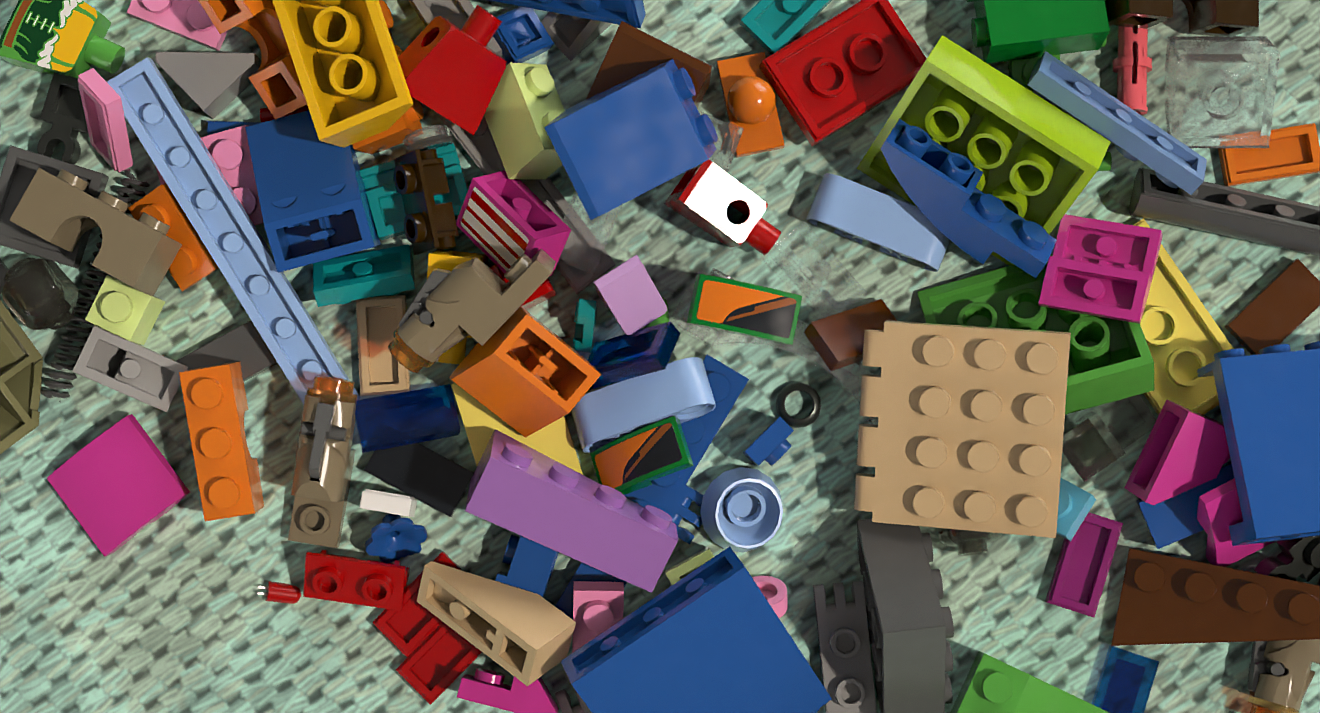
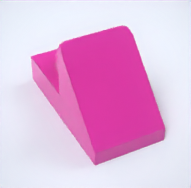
[457,668,559,713]

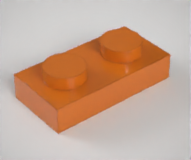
[128,183,219,291]

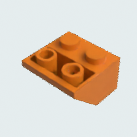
[449,306,601,438]

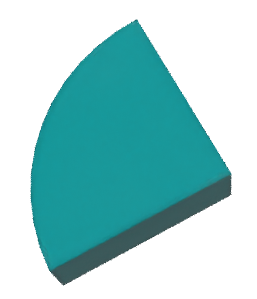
[573,299,598,353]

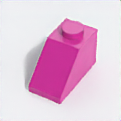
[1124,399,1230,506]

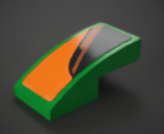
[687,274,802,345]
[590,416,694,495]

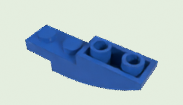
[881,119,1057,278]

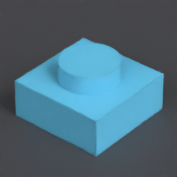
[1057,478,1096,542]

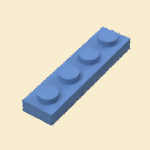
[1027,51,1207,195]

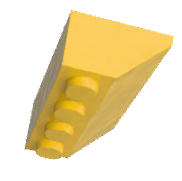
[272,0,414,148]

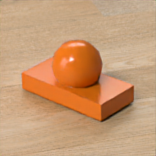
[717,52,785,158]

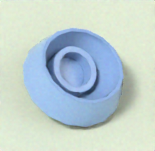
[700,467,783,553]

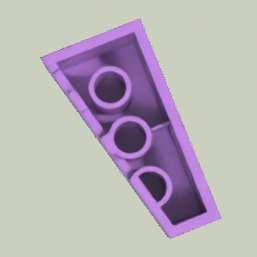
[465,429,678,593]

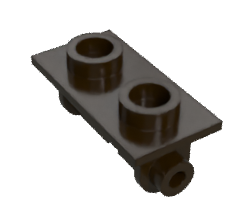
[394,149,459,255]

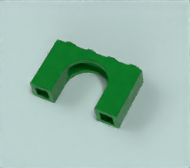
[966,0,1110,63]

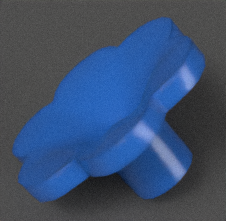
[365,514,427,563]

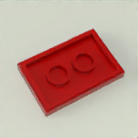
[759,0,927,147]

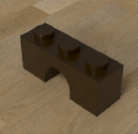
[1104,0,1259,37]

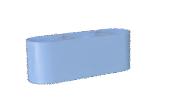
[806,173,950,272]
[571,357,716,453]

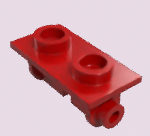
[303,550,410,611]

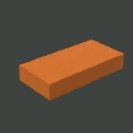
[1216,123,1320,187]

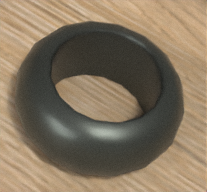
[776,382,821,428]

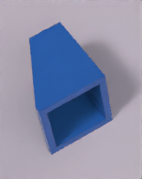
[544,59,718,220]

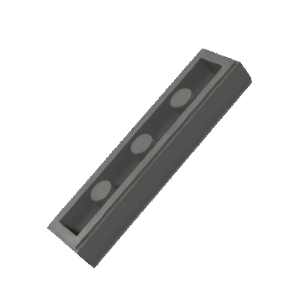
[1129,168,1320,256]

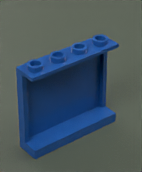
[1197,341,1320,546]
[561,546,832,713]

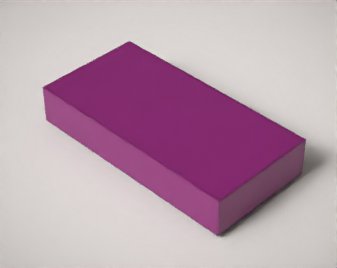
[1045,512,1123,618]

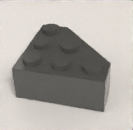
[857,519,954,713]

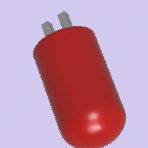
[257,581,301,604]

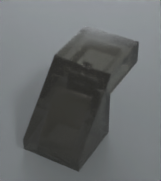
[1062,395,1156,482]

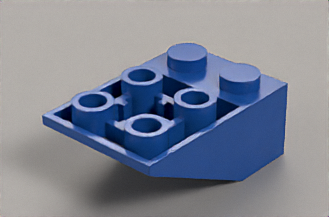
[245,110,381,273]

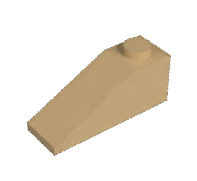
[417,561,576,686]

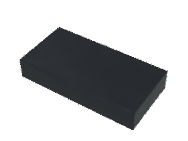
[364,427,474,517]

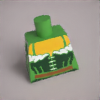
[0,0,125,79]

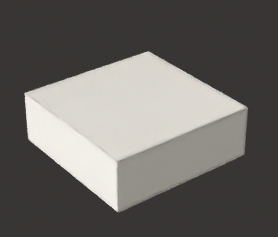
[359,489,417,517]

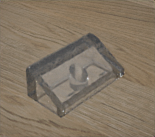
[761,221,868,320]

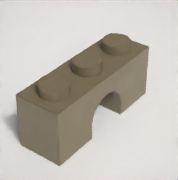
[9,168,182,296]

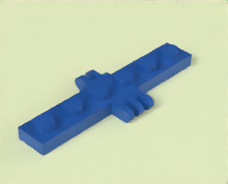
[555,354,749,619]

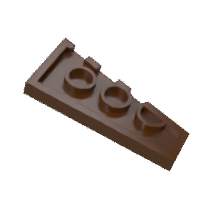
[1111,548,1320,646]

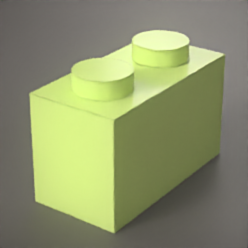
[484,62,565,179]

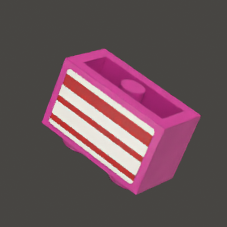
[456,170,571,276]

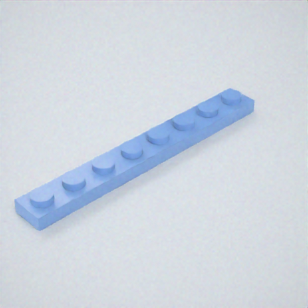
[107,57,361,405]

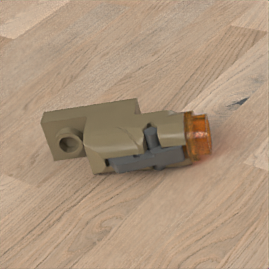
[388,248,556,373]
[288,376,358,548]
[1247,579,1320,713]

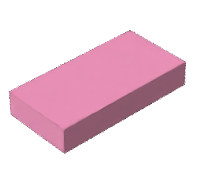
[77,68,133,173]

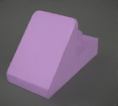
[594,255,667,335]

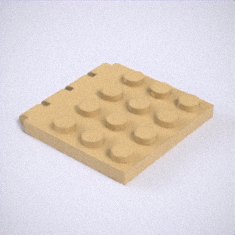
[854,320,1071,538]

